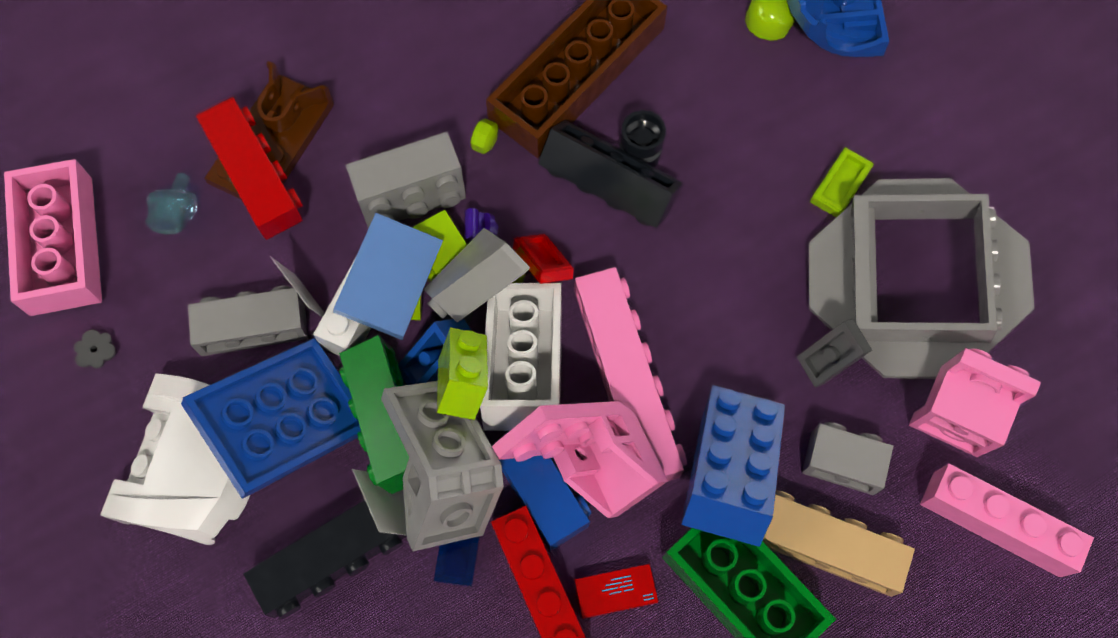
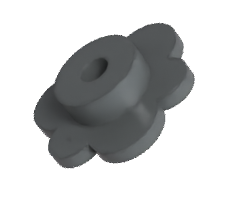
[74,329,116,369]

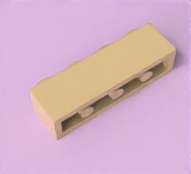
[763,490,915,597]

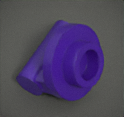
[465,208,498,244]

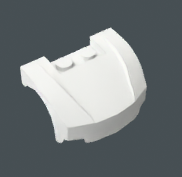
[100,373,250,545]

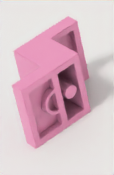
[909,348,1041,457]

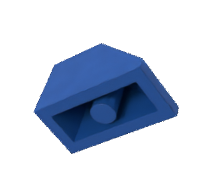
[398,319,472,385]

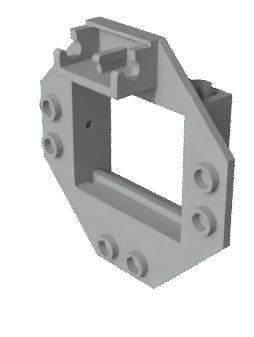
[809,178,1035,379]

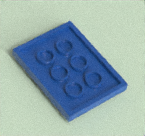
[181,338,361,499]

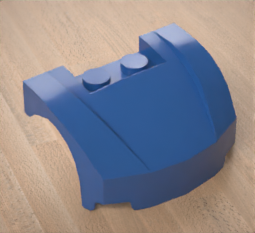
[787,0,889,57]

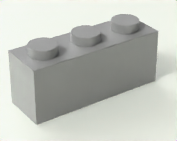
[188,286,308,356]

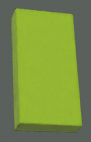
[810,147,874,218]

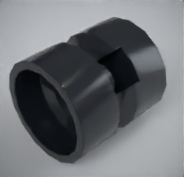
[619,110,666,167]

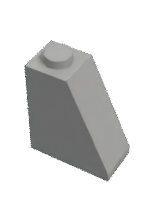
[423,228,530,322]

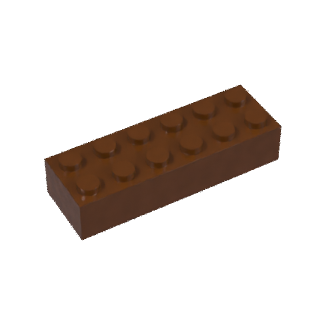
[486,0,668,159]

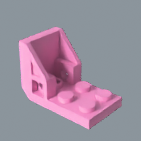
[492,401,668,518]

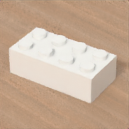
[480,283,562,431]

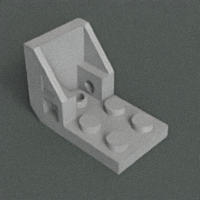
[381,381,504,551]

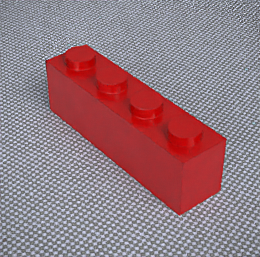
[195,97,303,240]
[491,506,586,638]

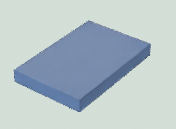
[333,213,443,340]

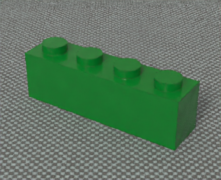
[339,335,409,494]

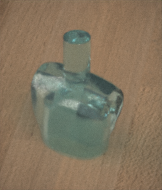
[145,173,197,234]

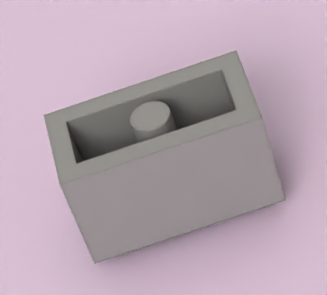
[802,422,893,495]

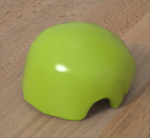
[745,0,795,41]

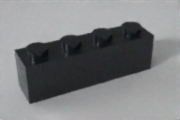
[538,120,683,229]
[243,500,407,619]

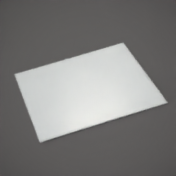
[270,256,325,317]
[352,469,406,535]

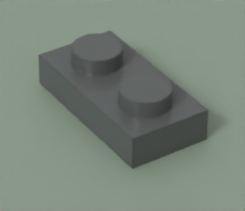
[797,319,872,388]

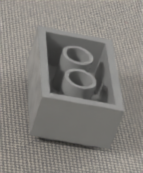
[346,132,466,229]

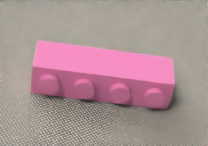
[920,463,1094,577]

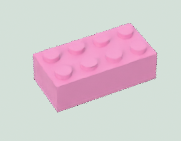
[4,159,102,316]

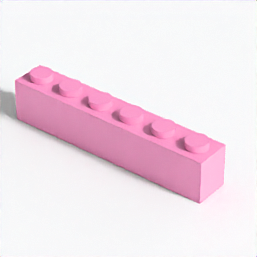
[574,267,687,481]

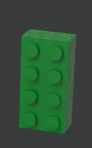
[662,528,836,638]

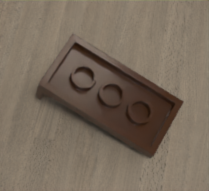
[204,61,334,200]

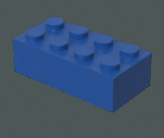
[681,385,785,547]

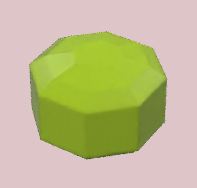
[470,118,498,154]

